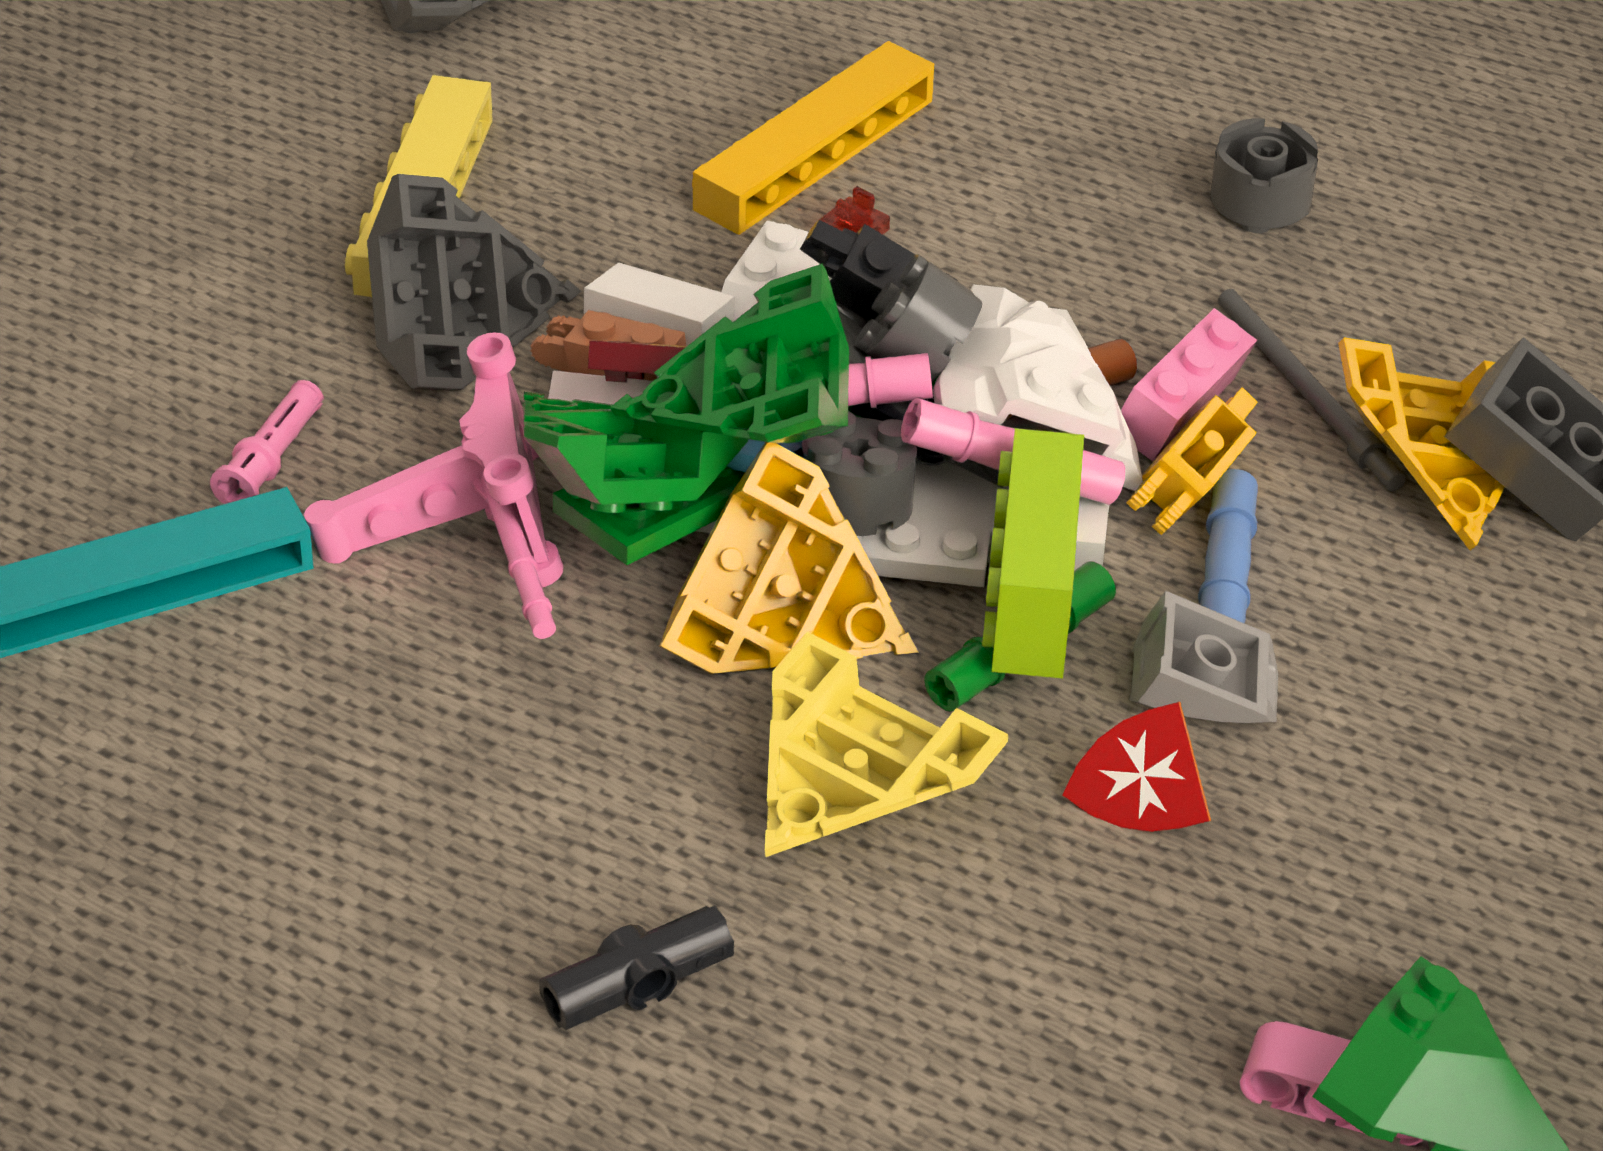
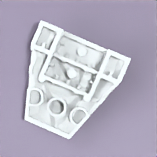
[933,284,1143,491]

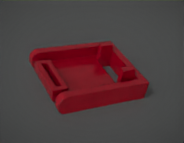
[588,341,687,383]

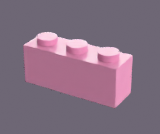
[1121,308,1257,462]

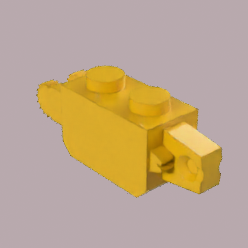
[1126,387,1258,535]

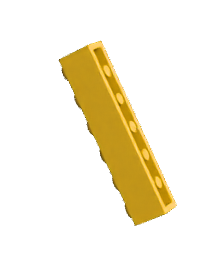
[692,41,934,235]

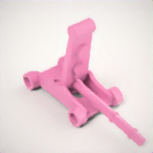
[304,332,563,639]

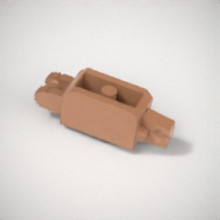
[530,310,686,381]

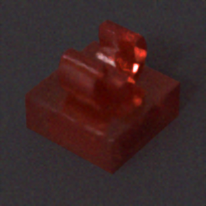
[819,186,890,234]

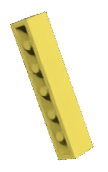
[345,75,492,297]

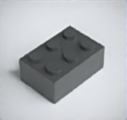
[1444,337,1603,542]

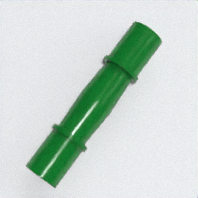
[924,561,1116,712]

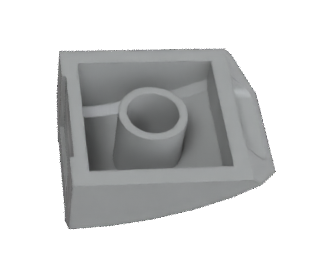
[1128,591,1278,723]

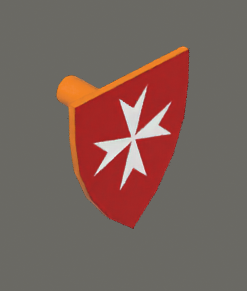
[1062,702,1211,832]

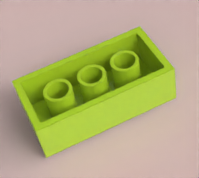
[982,428,1084,679]

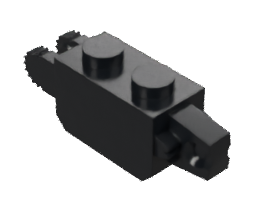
[800,220,958,321]

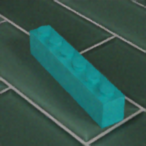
[0,487,314,658]

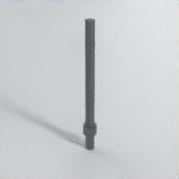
[1218,289,1406,492]

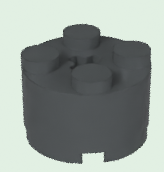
[1210,118,1318,233]
[854,254,982,382]
[801,411,917,536]

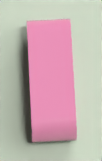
[1240,1021,1423,1146]

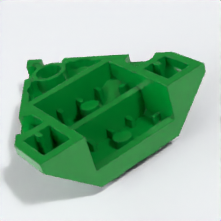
[610,264,849,443]
[523,391,748,513]
[1312,956,1570,1151]

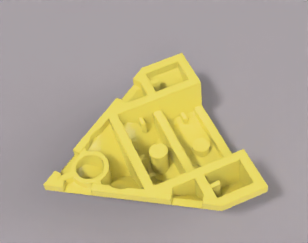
[765,632,1008,857]

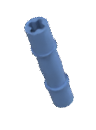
[1198,469,1258,623]

